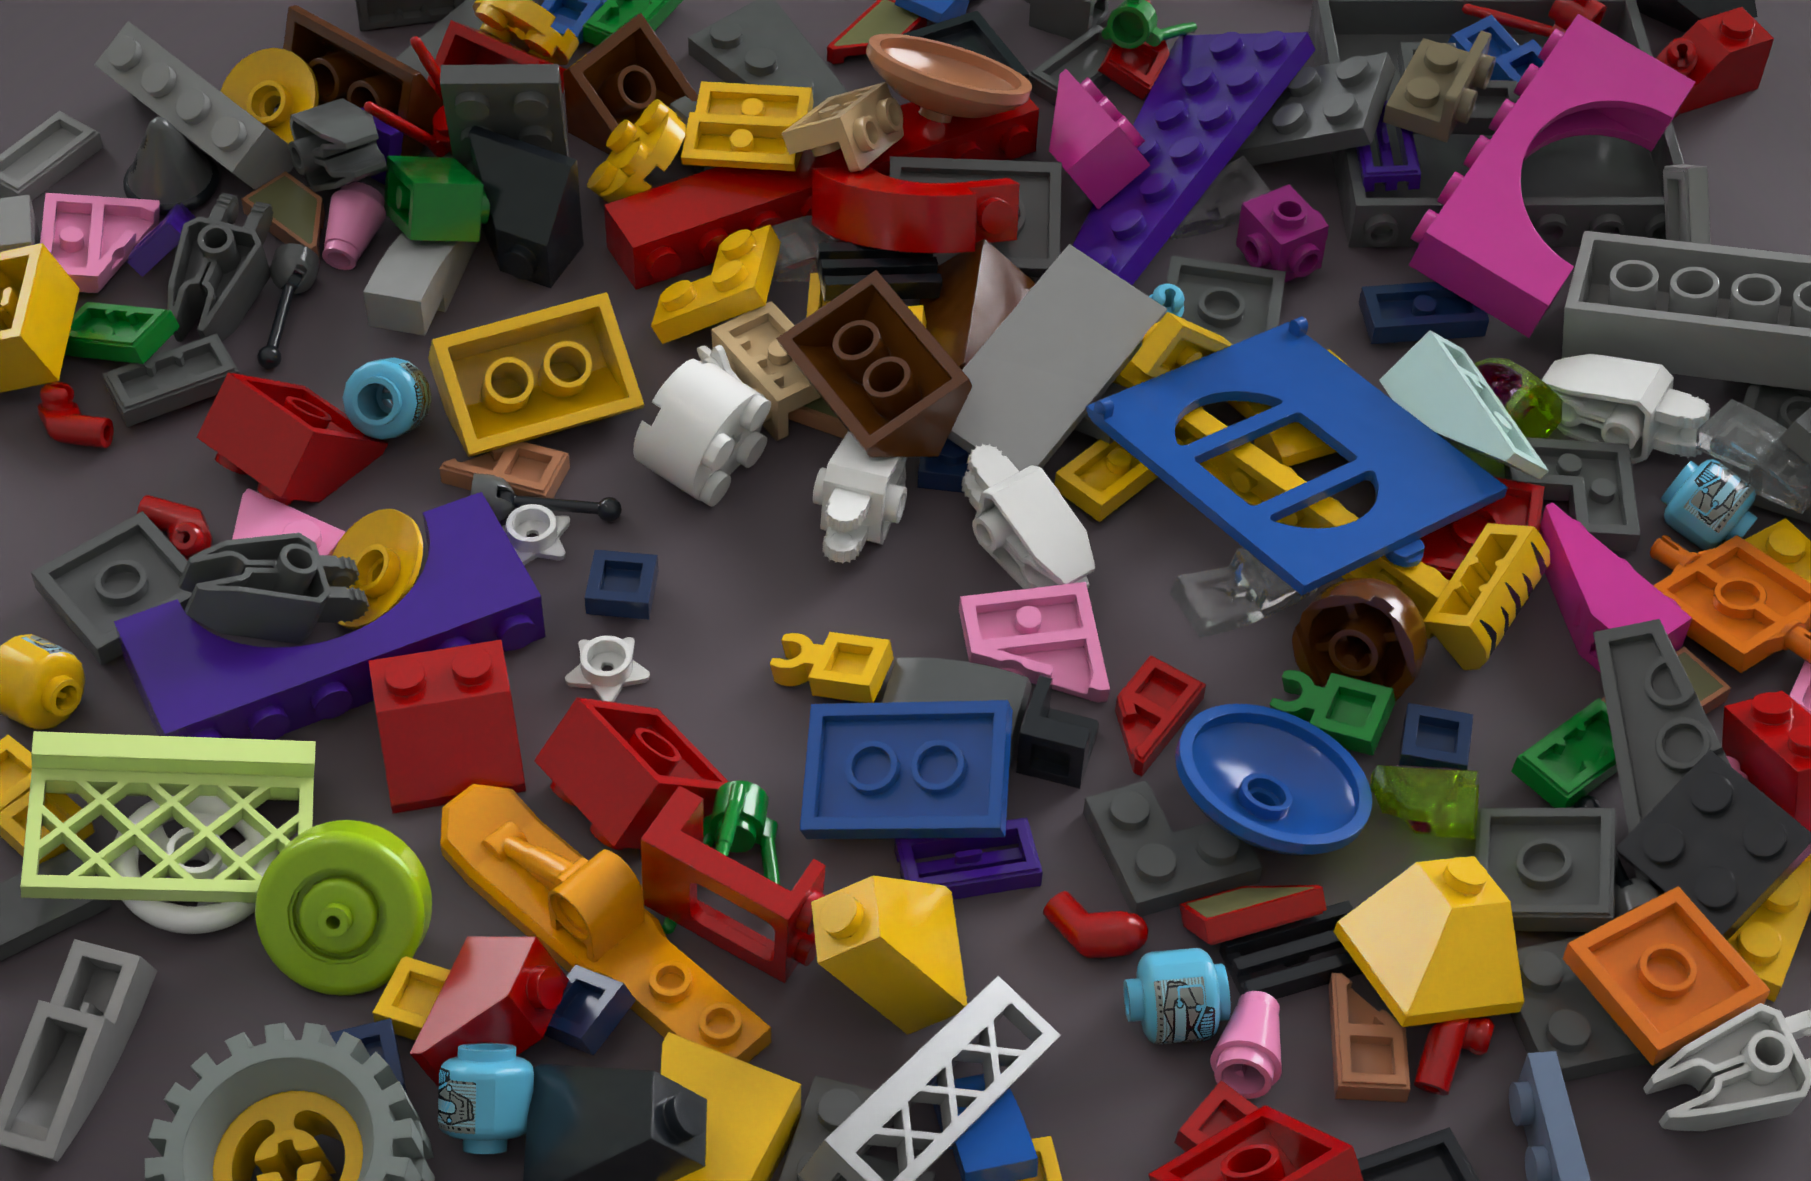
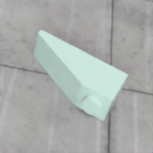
[1379,330,1549,479]

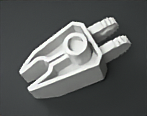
[1539,354,1710,464]
[813,431,907,564]
[961,444,1095,589]
[1643,1003,1811,1131]

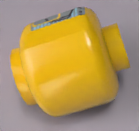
[0,634,85,730]

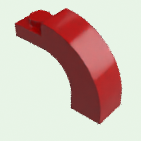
[811,166,1020,253]

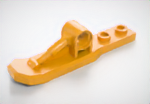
[440,784,771,1063]

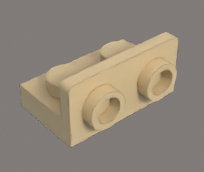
[782,82,904,173]
[712,301,821,441]

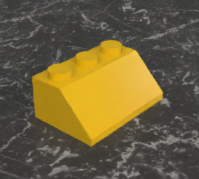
[428,292,644,457]

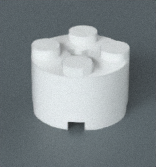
[633,358,771,507]

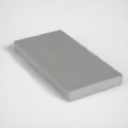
[948,244,1167,471]

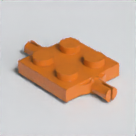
[1650,535,1811,673]

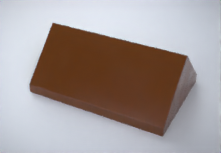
[276,5,444,157]
[919,238,1036,370]
[776,270,972,457]

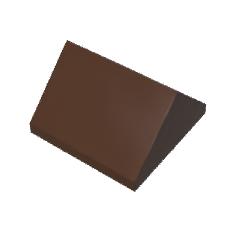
[563,13,698,154]

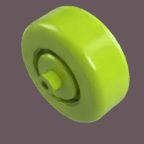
[255,820,432,996]

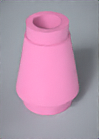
[322,182,386,270]
[1210,991,1282,1099]

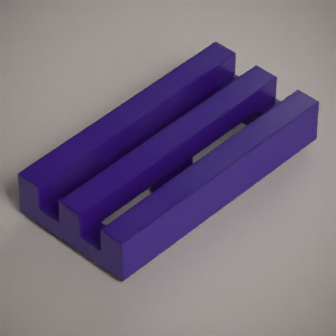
[1356,100,1421,192]
[894,817,1043,900]

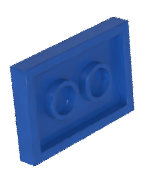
[800,700,1013,839]

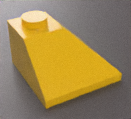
[1333,856,1525,1027]

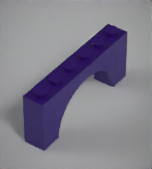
[114,492,546,740]

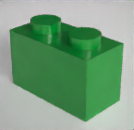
[384,156,490,242]

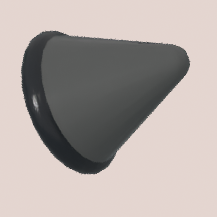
[123,117,219,215]

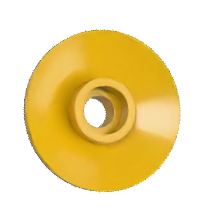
[220,48,319,144]
[332,509,423,630]

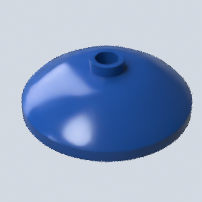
[1175,704,1372,855]

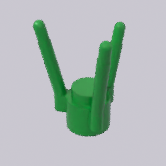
[1102,0,1197,49]
[662,780,780,934]

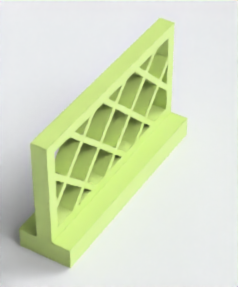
[20,731,316,903]

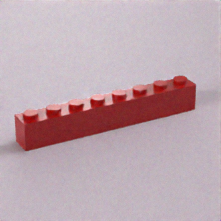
[604,97,1039,290]

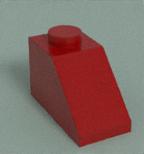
[1679,7,1774,114]
[410,936,569,1088]

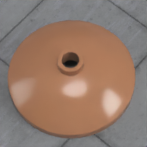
[866,34,1032,123]

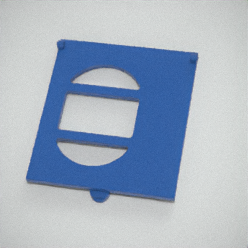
[1086,316,1508,595]

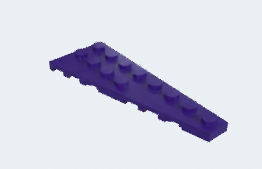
[1072,31,1316,285]

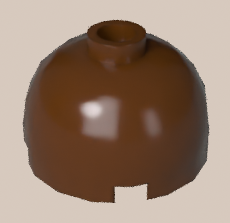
[1292,578,1428,702]

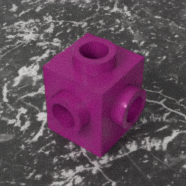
[1236,184,1329,283]

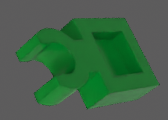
[1270,670,1395,756]

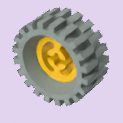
[145,1022,435,1181]

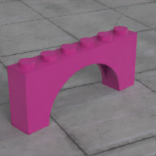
[1408,14,1695,338]

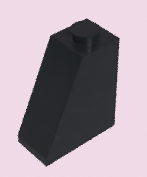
[523,1063,707,1181]

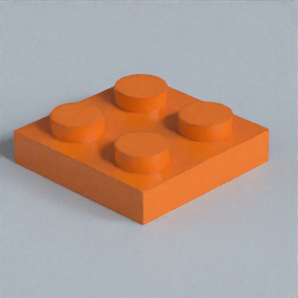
[1562,886,1771,1066]

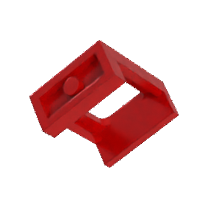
[641,786,826,983]

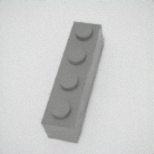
[94,21,294,190]

